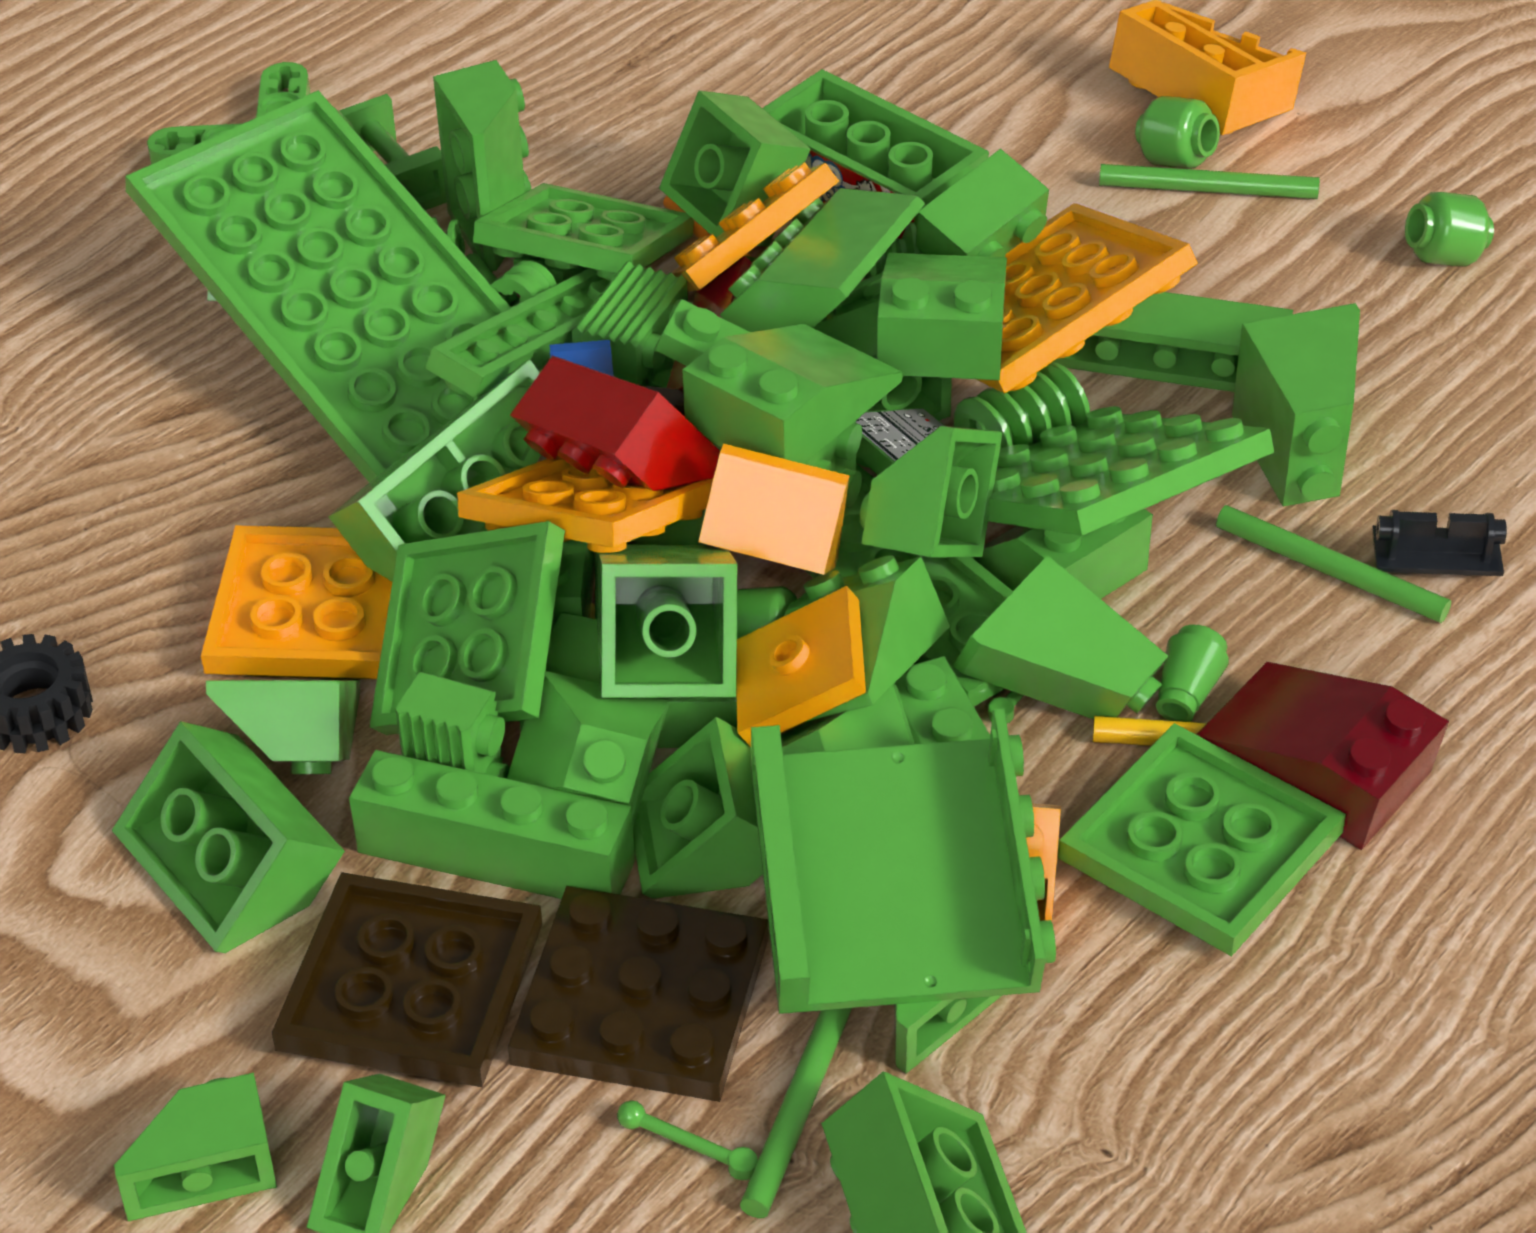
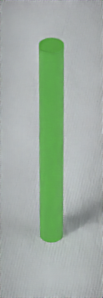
[1099,164,1320,199]
[1216,505,1452,623]
[740,1008,852,1218]

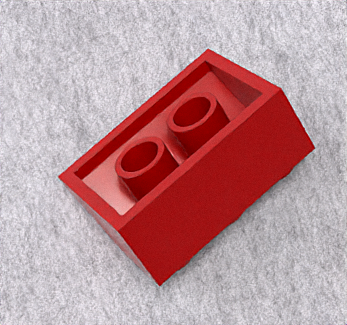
[510,355,720,491]

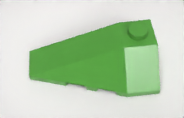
[328,360,541,582]

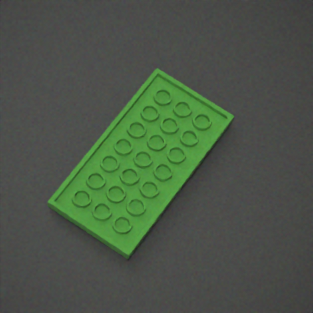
[125,90,551,483]

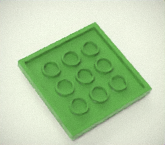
[988,406,1274,536]

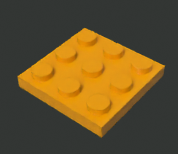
[672,162,839,292]
[457,455,714,553]
[201,525,392,679]

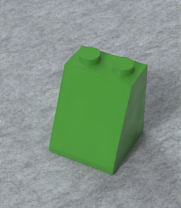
[1232,303,1360,507]
[596,545,737,698]

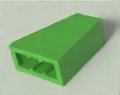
[953,555,1168,720]

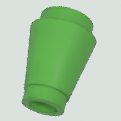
[1156,624,1229,722]

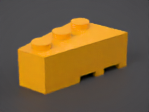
[1109,0,1306,135]

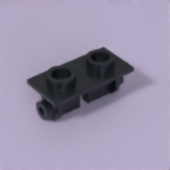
[1372,510,1507,576]

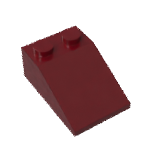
[1196,662,1449,850]

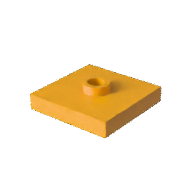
[736,586,866,747]

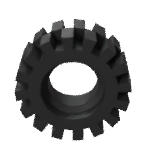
[0,634,93,753]

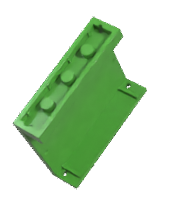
[751,708,1056,1014]

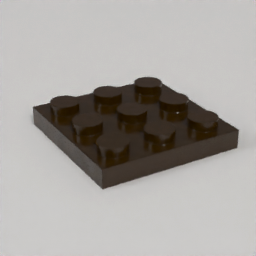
[271,872,543,1087]
[508,886,769,1102]

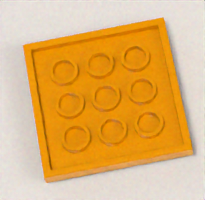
[976,203,1198,394]

